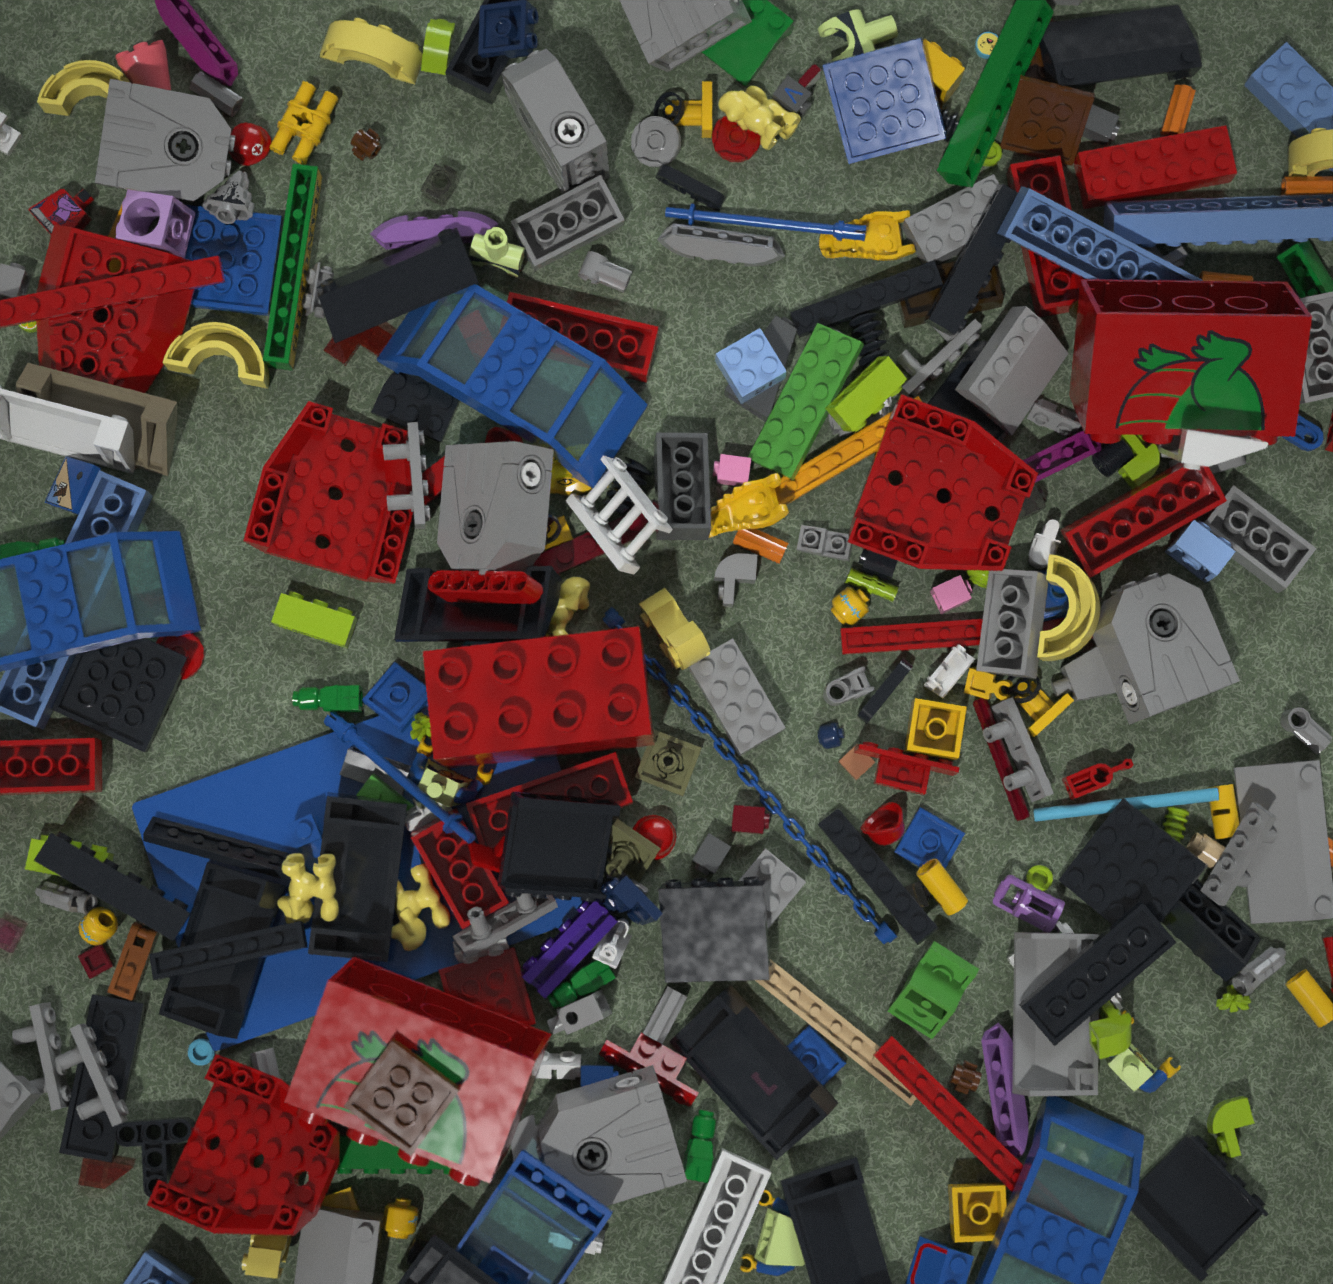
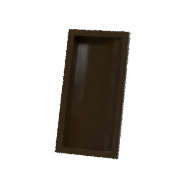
[898,261,1004,328]

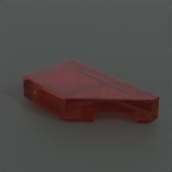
[78,1158,133,1189]

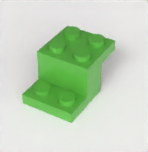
[887,941,979,1039]

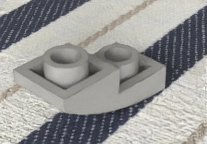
[796,525,853,561]

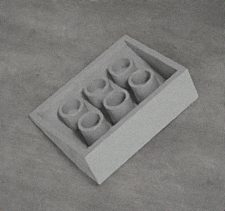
[1300,292,1333,404]
[955,306,1069,436]

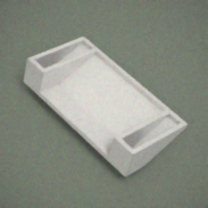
[0,386,135,474]
[1156,429,1268,470]

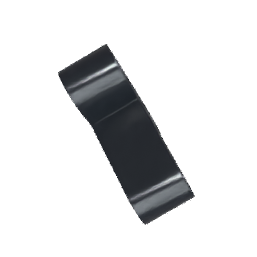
[114,1117,195,1198]

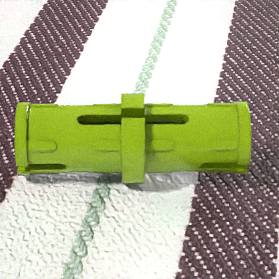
[845,567,899,602]

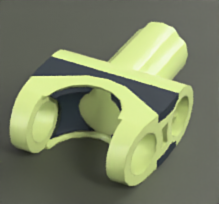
[818,10,898,62]
[470,227,526,278]

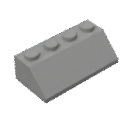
[976,569,1048,679]

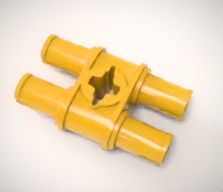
[269,81,338,165]

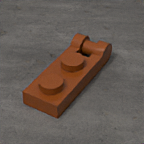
[107,922,159,1001]

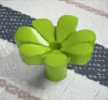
[410,712,431,742]
[1216,985,1251,1013]

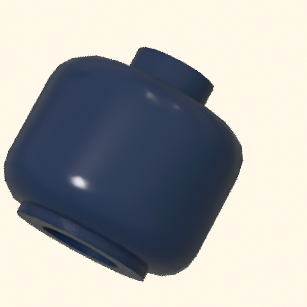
[817,722,845,749]

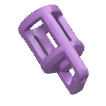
[993,875,1065,933]

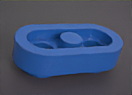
[1281,415,1324,451]

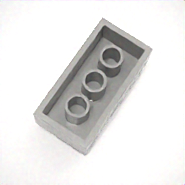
[902,174,1000,265]
[511,175,625,272]
[1203,485,1317,593]
[688,638,785,756]
[739,848,806,928]

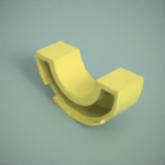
[320,18,423,84]
[37,60,130,116]
[1288,128,1333,177]
[163,322,269,389]
[1037,554,1100,661]
[639,588,711,670]
[242,1235,292,1279]

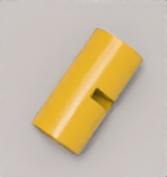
[1207,784,1240,840]
[916,858,968,916]
[1285,969,1333,1028]

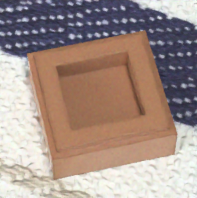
[838,744,875,780]

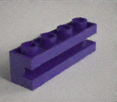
[522,899,618,998]

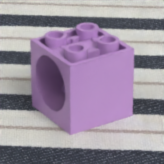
[115,189,196,258]

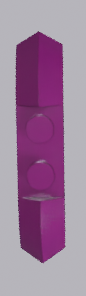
[155,0,238,87]
[1023,431,1101,483]

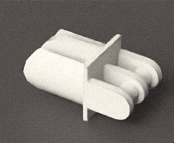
[1028,519,1061,569]
[405,799,452,832]

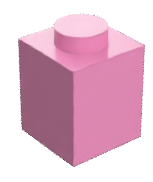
[713,454,751,487]
[930,575,973,614]

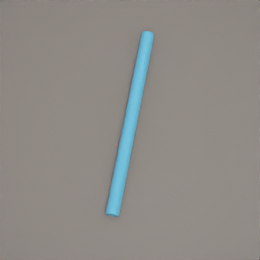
[1033,788,1219,822]

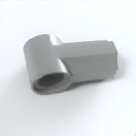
[578,251,632,293]
[1280,707,1333,754]

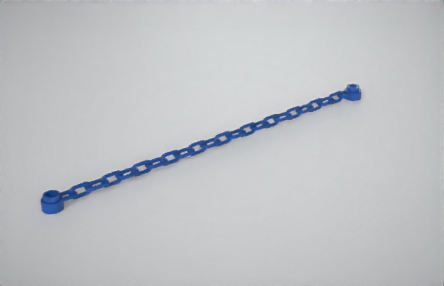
[602,607,898,945]

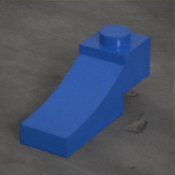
[287,814,322,877]

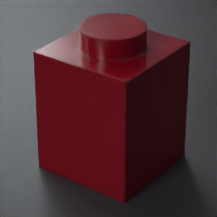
[731,805,769,835]

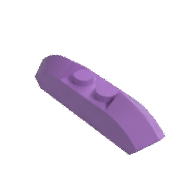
[370,211,498,250]
[981,1023,1028,1158]

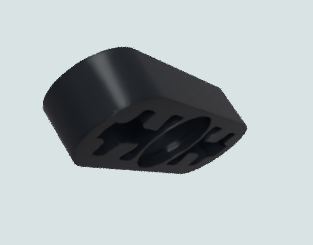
[655,165,726,211]
[857,658,913,724]

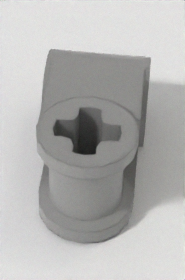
[823,667,875,706]

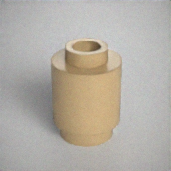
[1186,832,1226,869]

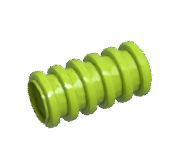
[1162,806,1190,844]

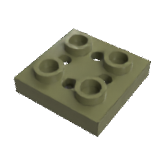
[635,729,702,797]
[605,819,661,882]

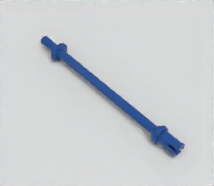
[665,203,867,242]
[324,711,476,844]

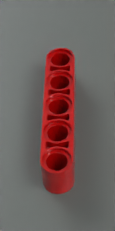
[428,570,543,604]

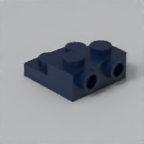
[478,0,539,59]
[601,876,663,925]

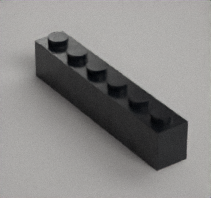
[924,184,1018,336]
[34,831,191,941]

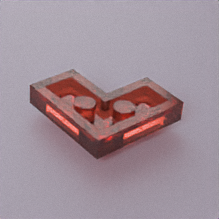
[324,325,393,366]

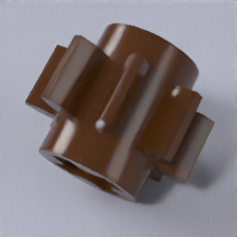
[350,128,382,161]
[950,1060,982,1095]

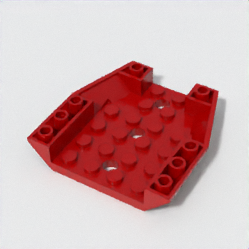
[36,225,195,393]
[847,394,1038,571]
[243,401,413,584]
[147,1054,339,1236]

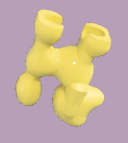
[718,86,801,150]
[545,577,590,637]
[277,853,339,924]
[391,863,450,951]

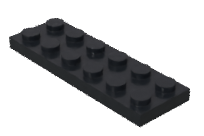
[1019,901,1177,1046]
[59,994,146,1162]

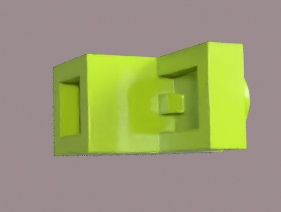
[421,19,455,75]
[1118,434,1160,489]
[1089,1000,1132,1059]
[1207,1096,1255,1158]

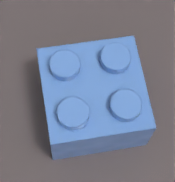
[715,328,787,404]
[1165,520,1236,583]

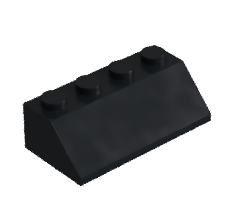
[1162,880,1261,982]

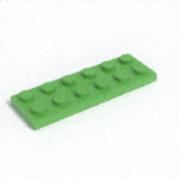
[748,323,864,481]

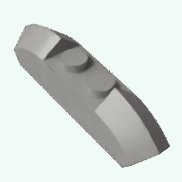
[657,223,785,267]

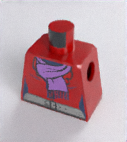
[28,188,94,235]

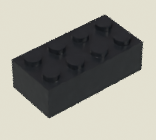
[445,0,536,105]

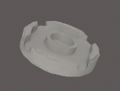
[631,116,681,167]

